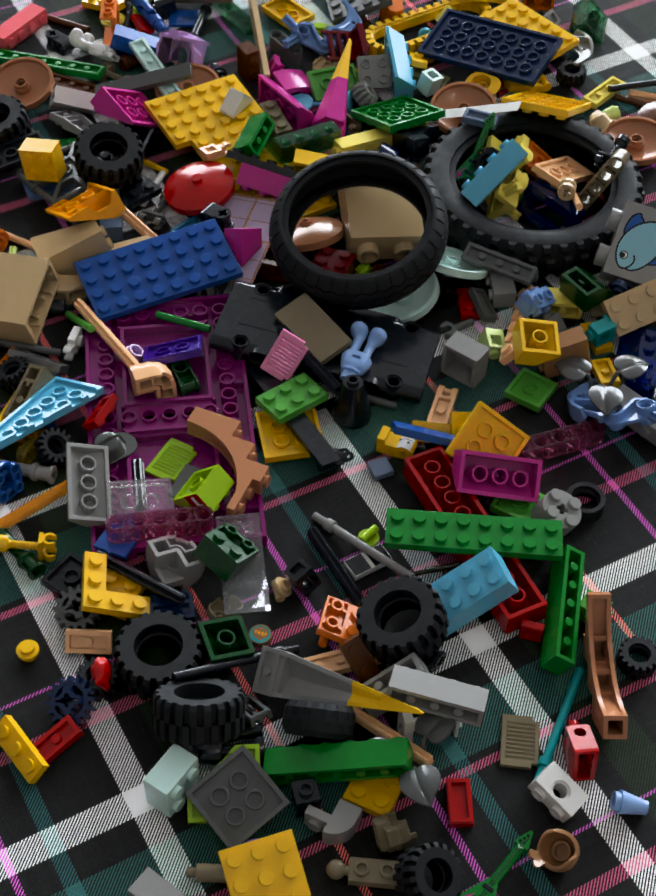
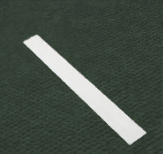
[439,101,522,119]

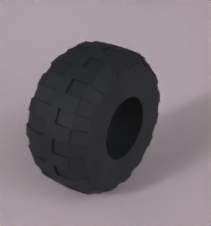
[282,699,356,741]

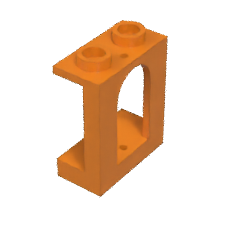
[100,0,121,47]

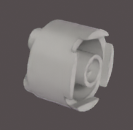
[531,488,582,537]

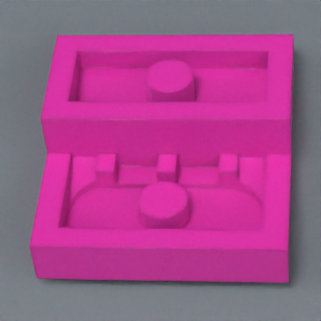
[272,69,312,94]

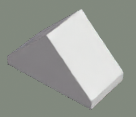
[220,87,253,119]

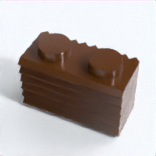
[237,40,260,82]

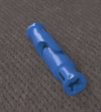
[131,0,170,32]

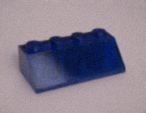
[615,327,656,399]

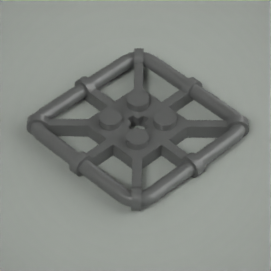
[16,141,104,205]

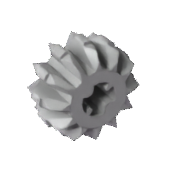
[351,80,378,107]

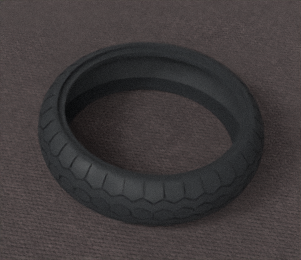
[269,150,449,310]

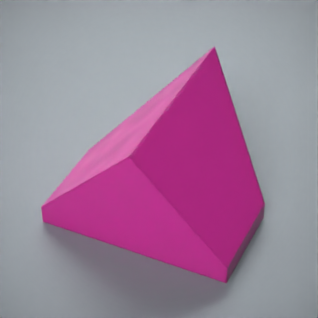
[224,228,262,267]

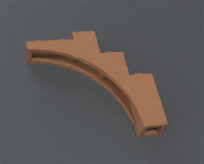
[582,592,628,739]

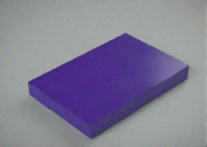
[142,334,203,364]

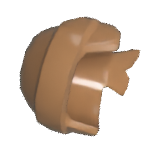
[527,829,580,872]

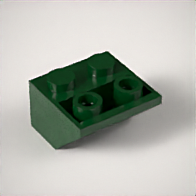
[559,266,614,312]
[193,522,260,583]

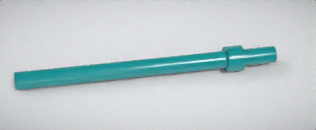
[534,667,585,779]

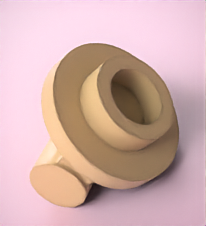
[271,577,292,602]

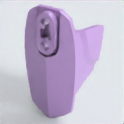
[156,29,210,65]

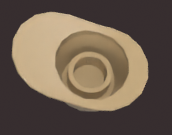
[587,110,614,133]

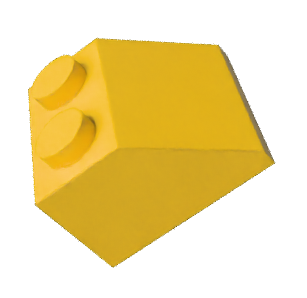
[512,318,561,366]

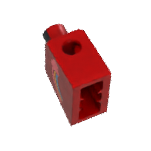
[562,720,599,782]

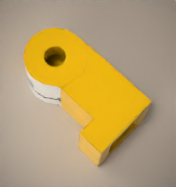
[376,425,418,459]

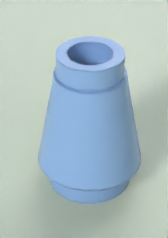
[610,790,649,815]

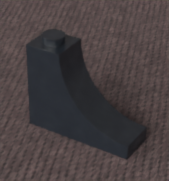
[392,124,439,157]

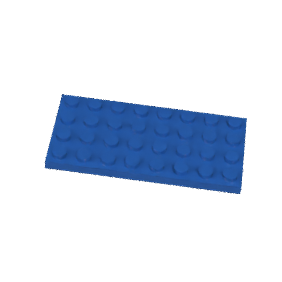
[73,218,243,322]

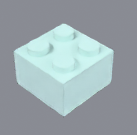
[143,744,200,818]

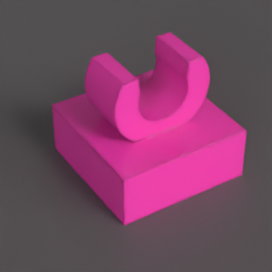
[268,54,285,78]

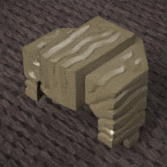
[371,811,418,854]

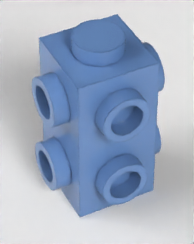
[514,286,556,319]

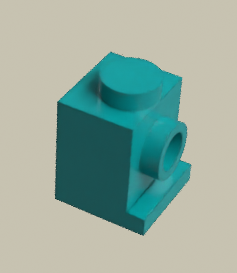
[585,314,617,348]

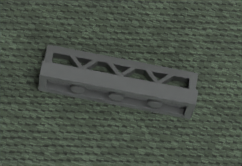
[461,242,539,287]

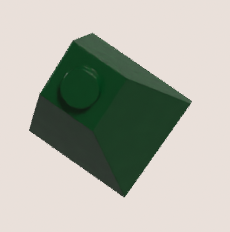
[197,614,255,663]

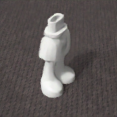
[69,28,120,62]

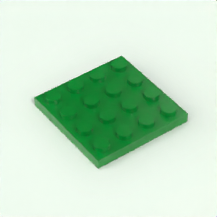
[350,95,445,134]

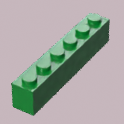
[540,544,585,676]
[263,737,413,786]

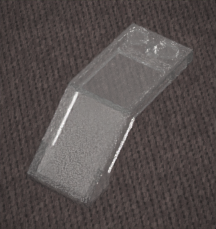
[216,512,271,616]

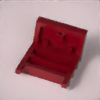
[321,23,369,63]

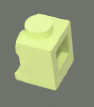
[477,328,505,360]

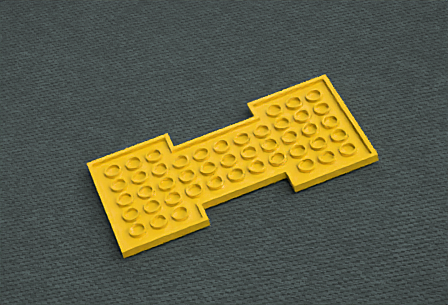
[144,74,337,218]

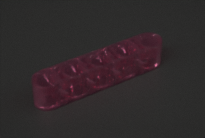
[518,419,606,460]
[105,506,214,544]

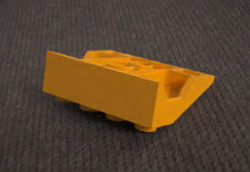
[45,182,126,222]

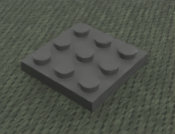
[184,745,290,848]

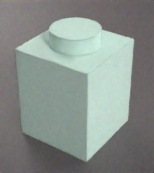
[416,68,444,97]

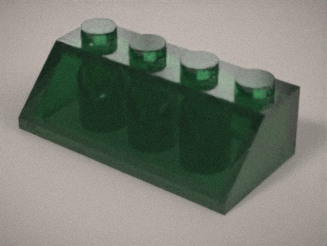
[265,120,342,164]

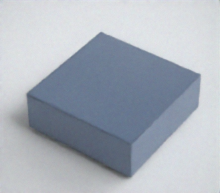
[366,456,394,481]

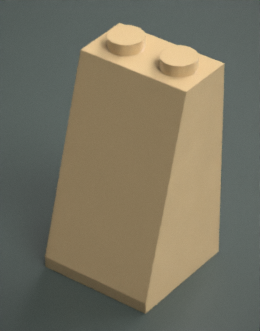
[30,220,115,275]

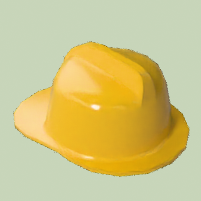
[465,72,501,95]

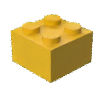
[18,138,67,183]

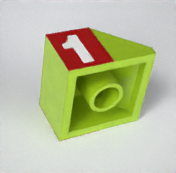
[172,464,235,516]

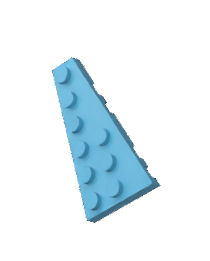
[0,376,105,450]

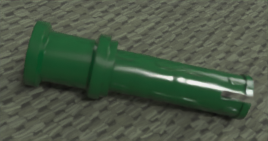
[0,528,46,580]

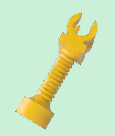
[0,532,57,562]

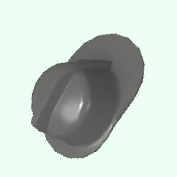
[93,431,137,465]

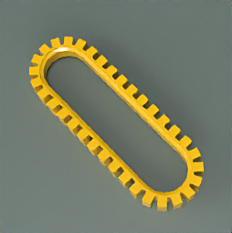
[365,0,492,55]

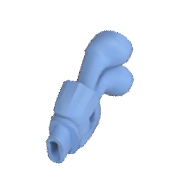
[340,321,387,381]

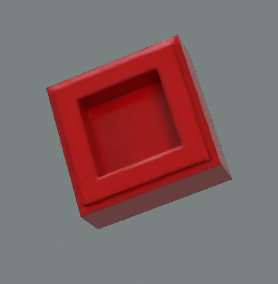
[519,619,545,643]

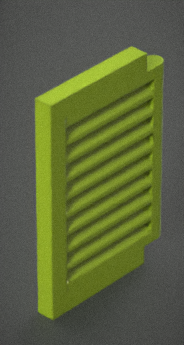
[144,437,197,483]

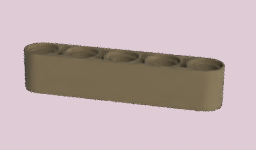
[567,149,630,218]

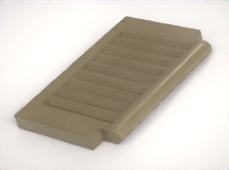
[499,714,540,770]

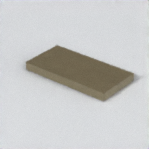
[274,293,353,365]

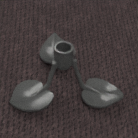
[555,355,648,417]
[367,712,455,807]

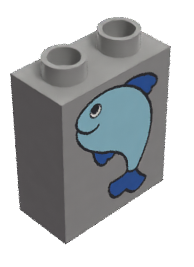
[593,200,656,289]

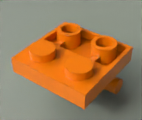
[315,595,362,647]

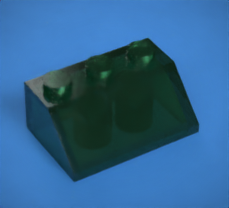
[569,0,608,45]

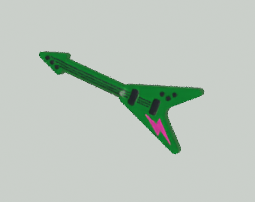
[455,112,495,181]
[461,830,533,896]

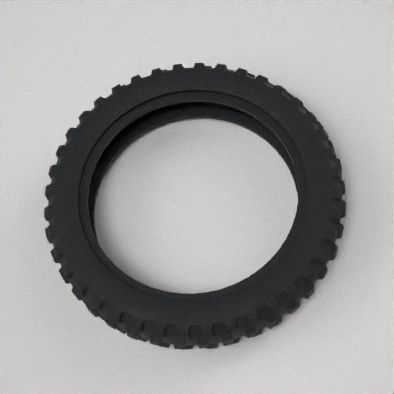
[422,109,645,278]

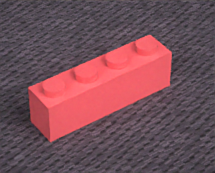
[0,3,48,50]

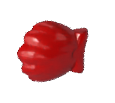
[91,657,112,691]

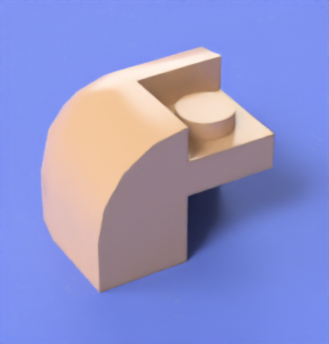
[128,361,177,399]

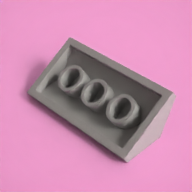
[65,442,112,527]

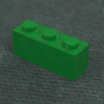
[232,112,275,163]

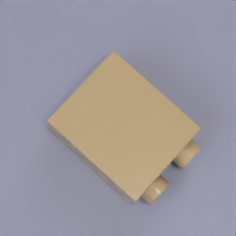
[338,186,424,264]
[0,252,60,345]

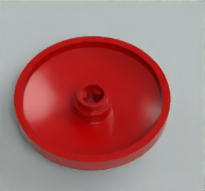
[164,161,235,216]

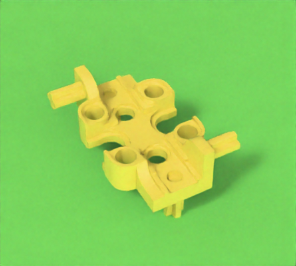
[480,134,533,221]

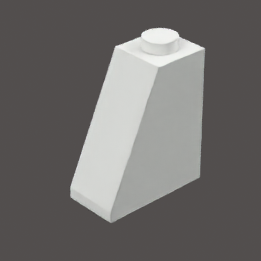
[48,85,95,114]

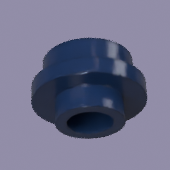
[609,279,628,295]

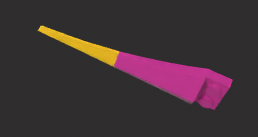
[309,38,352,143]

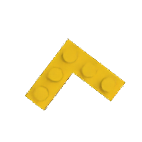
[81,551,150,619]

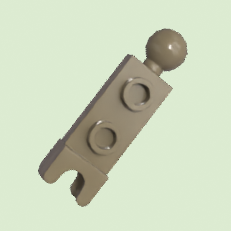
[326,857,400,889]

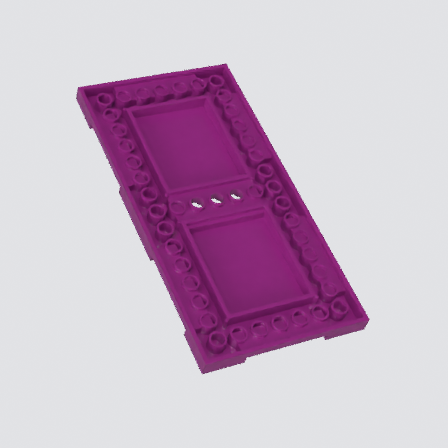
[84,294,267,560]

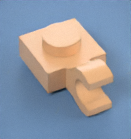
[199,142,231,161]

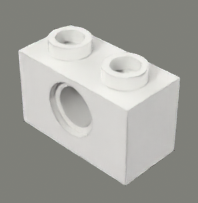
[527,761,589,823]

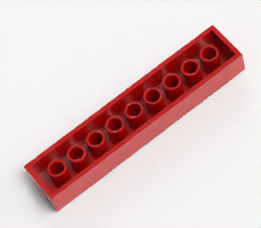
[403,445,548,634]

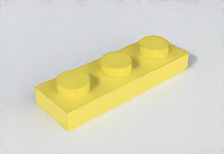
[582,76,626,109]

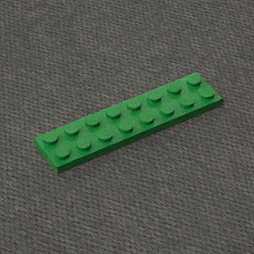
[384,508,563,562]

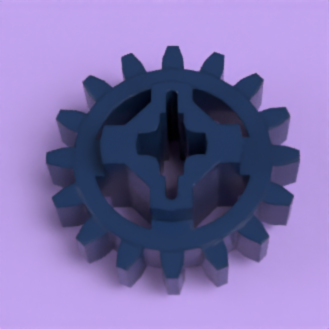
[45,675,97,726]

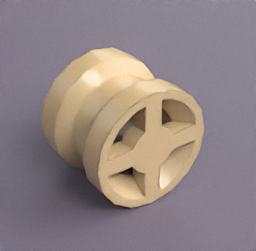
[557,178,577,201]

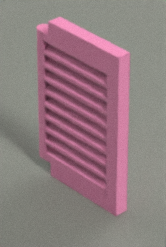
[260,328,308,381]

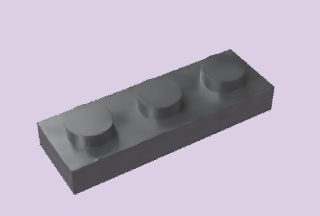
[7,348,70,376]

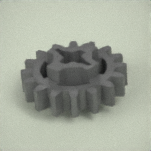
[53,584,101,630]

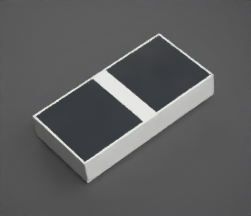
[344,543,392,581]

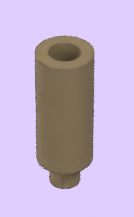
[186,863,226,883]

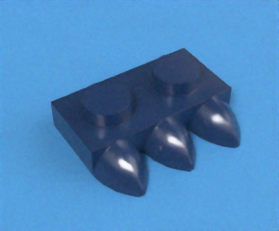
[150,589,195,622]

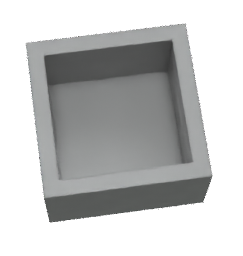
[441,331,490,389]

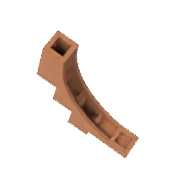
[187,406,271,523]

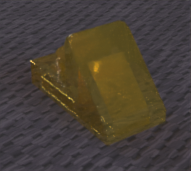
[14,427,45,464]

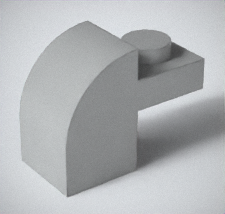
[304,798,363,845]

